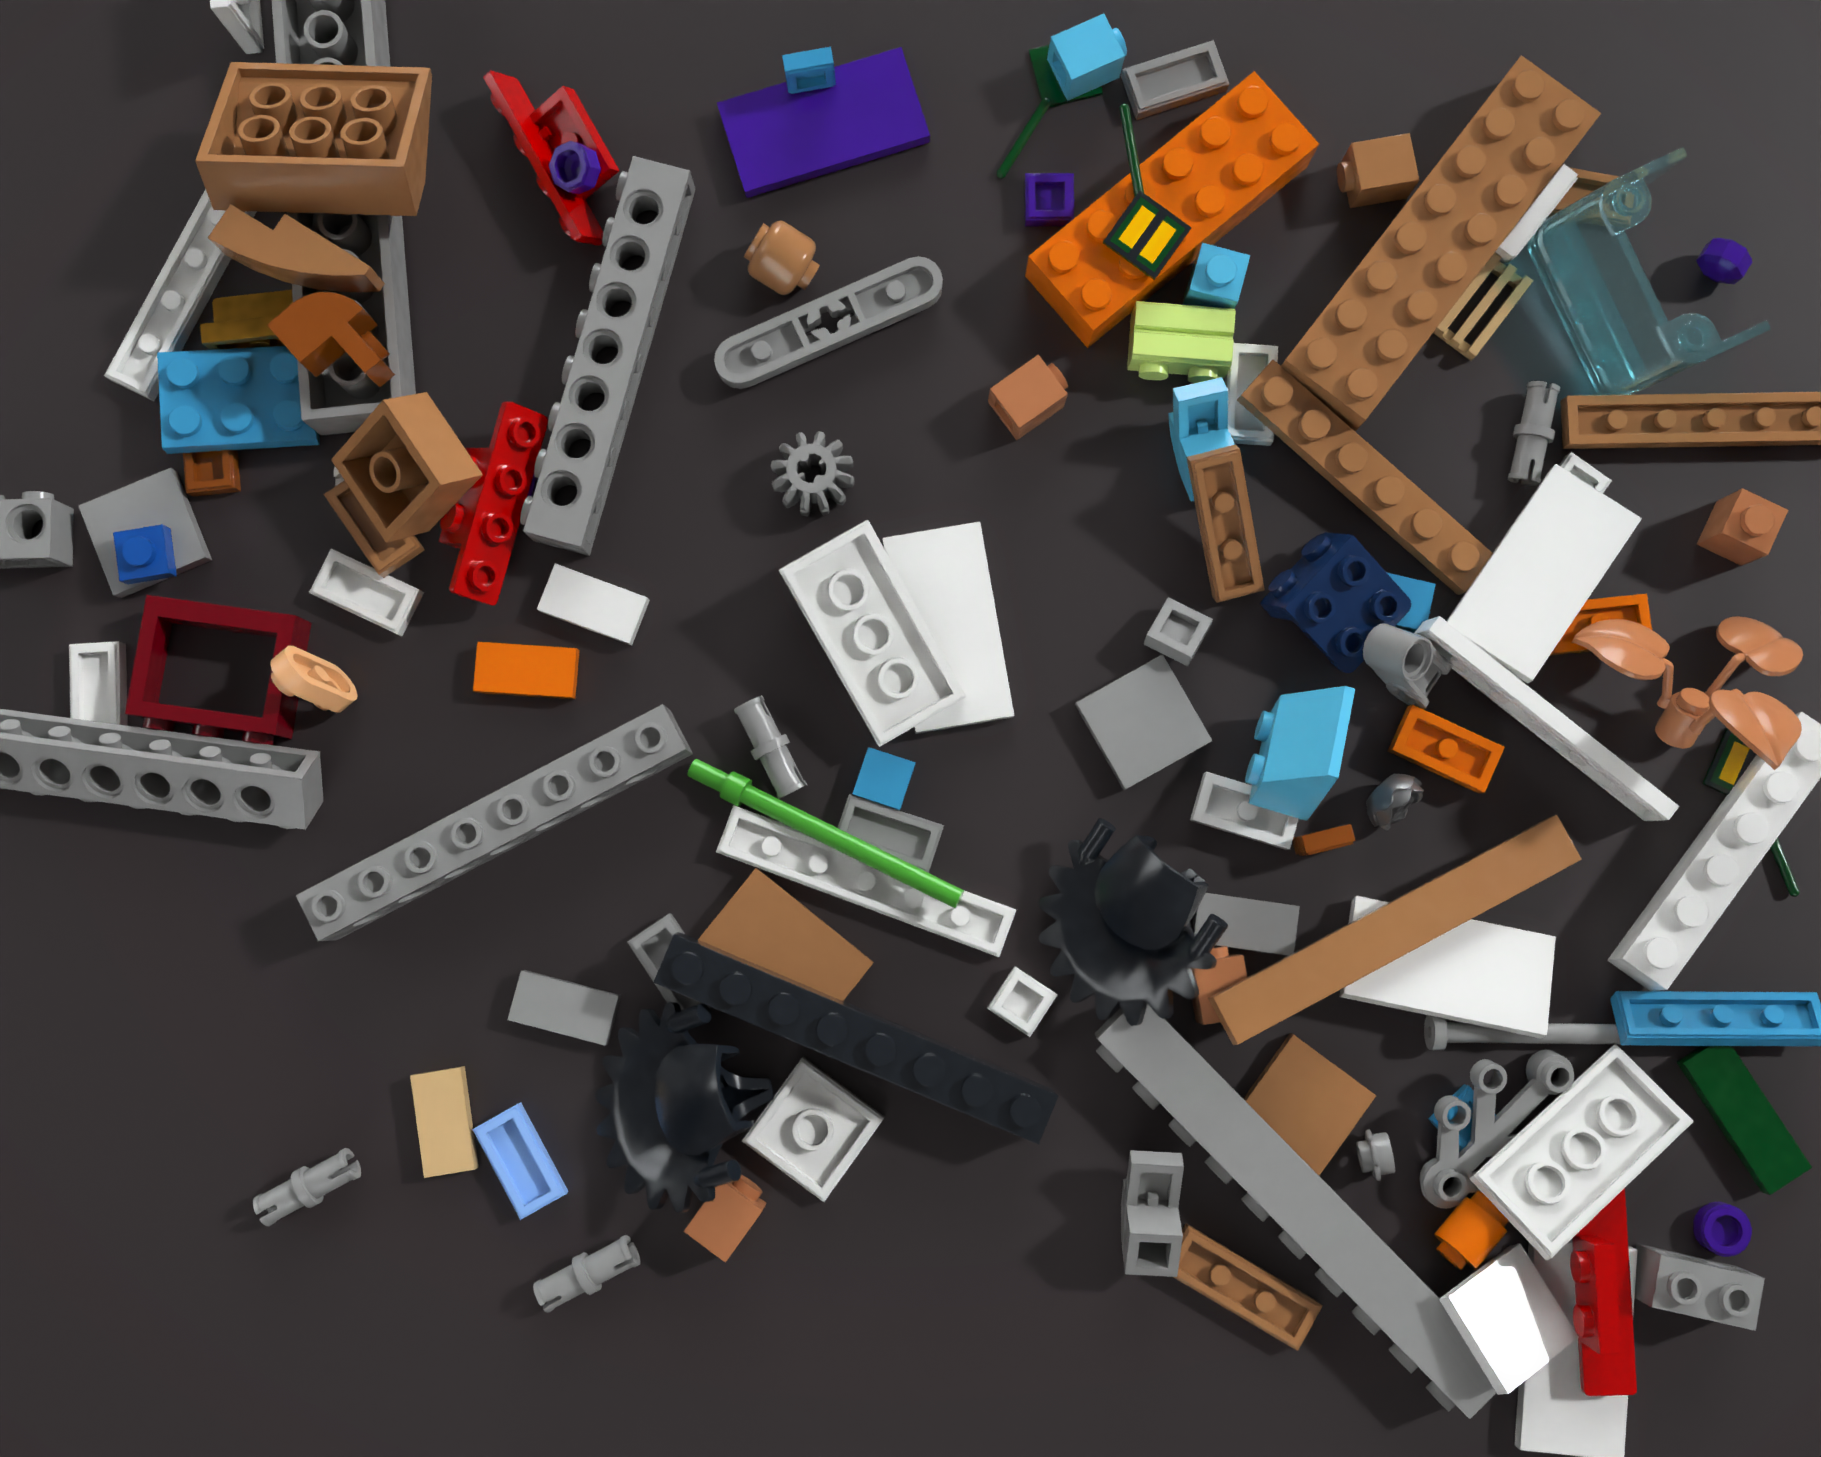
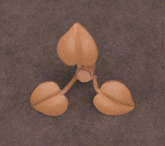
[1572,616,1803,770]

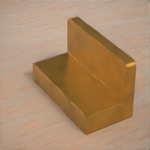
[200,290,293,350]

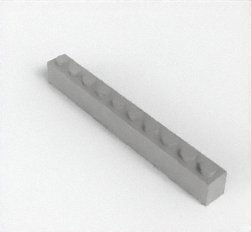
[1094,1004,1496,1419]

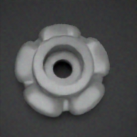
[1356,1129,1395,1181]

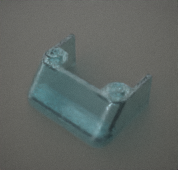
[1528,147,1771,395]

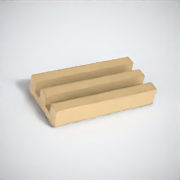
[1433,252,1534,361]

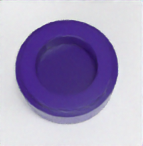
[1693,1202,1752,1257]

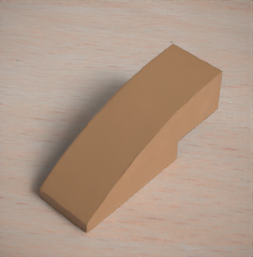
[208,204,385,293]

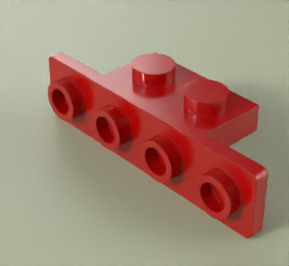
[483,70,620,246]
[438,401,548,606]
[1570,1188,1637,1396]

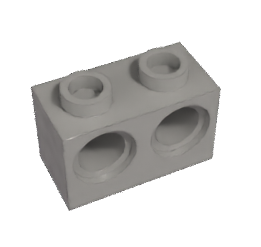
[0,491,74,569]
[1635,1244,1765,1331]

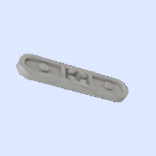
[714,256,943,389]

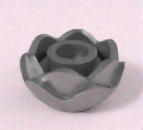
[1366,774,1424,831]

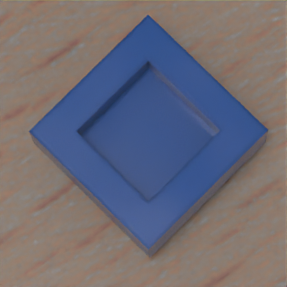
[113,524,177,585]

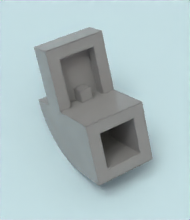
[1121,1150,1184,1277]

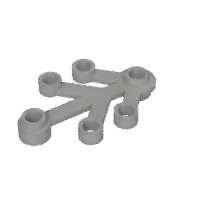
[1419,1050,1574,1209]

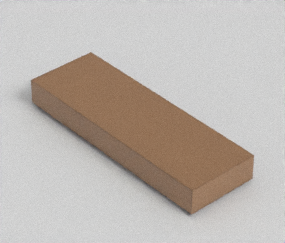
[1186,444,1265,603]
[1173,1224,1323,1351]

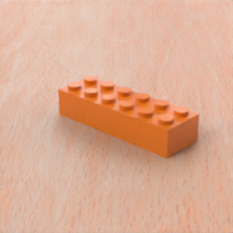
[1025,71,1319,348]

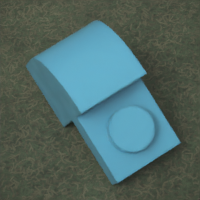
[1168,377,1235,501]

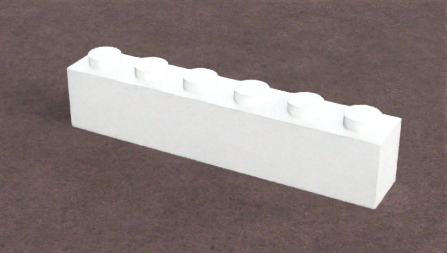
[1607,712,1821,991]

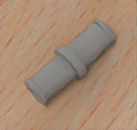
[1507,381,1560,486]
[734,695,807,799]
[253,1148,361,1226]
[533,1235,641,1313]

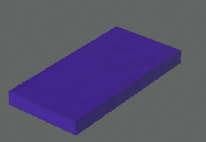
[717,47,930,198]

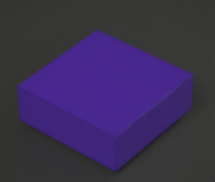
[1024,173,1074,227]

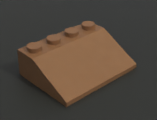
[195,62,432,216]

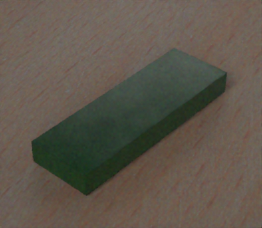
[1676,1046,1812,1195]

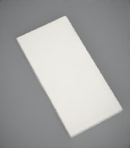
[1447,464,1642,684]
[778,520,967,747]
[883,522,1014,734]
[1339,896,1556,1039]
[1469,1044,1694,1260]
[1514,1240,1638,1457]

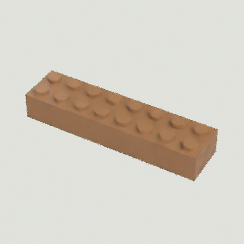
[1281,55,1601,431]

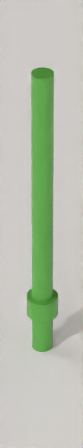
[687,759,964,909]

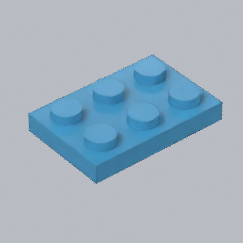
[157,346,320,454]

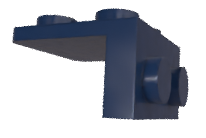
[1259,532,1411,673]

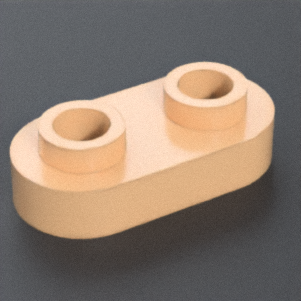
[270,646,358,713]

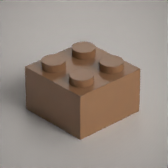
[331,392,483,543]

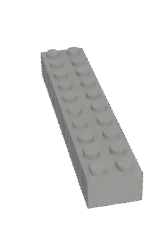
[272,0,416,435]

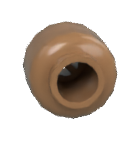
[744,220,820,295]

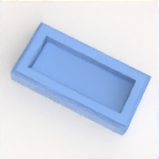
[472,1102,569,1220]

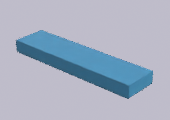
[1610,991,1821,1046]

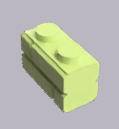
[1127,301,1236,383]

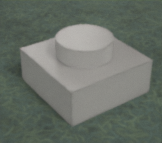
[1144,597,1213,666]

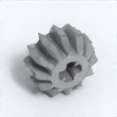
[771,431,855,516]

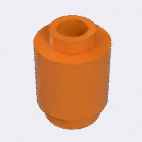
[1434,1190,1509,1270]

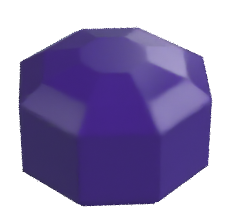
[549,141,601,194]
[1696,238,1753,284]

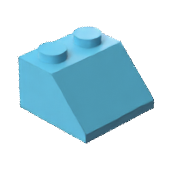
[1245,686,1355,821]

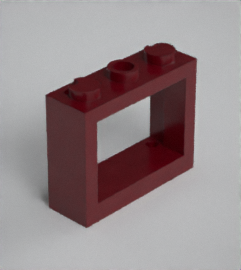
[125,595,312,745]

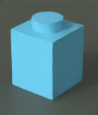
[1047,13,1127,101]
[1182,243,1251,309]

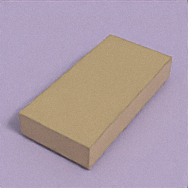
[410,1066,479,1178]

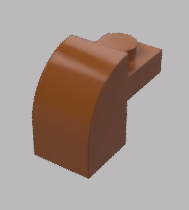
[267,292,395,387]

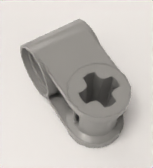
[1363,623,1452,710]

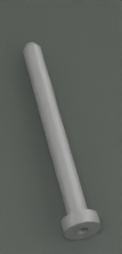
[1424,1015,1620,1050]

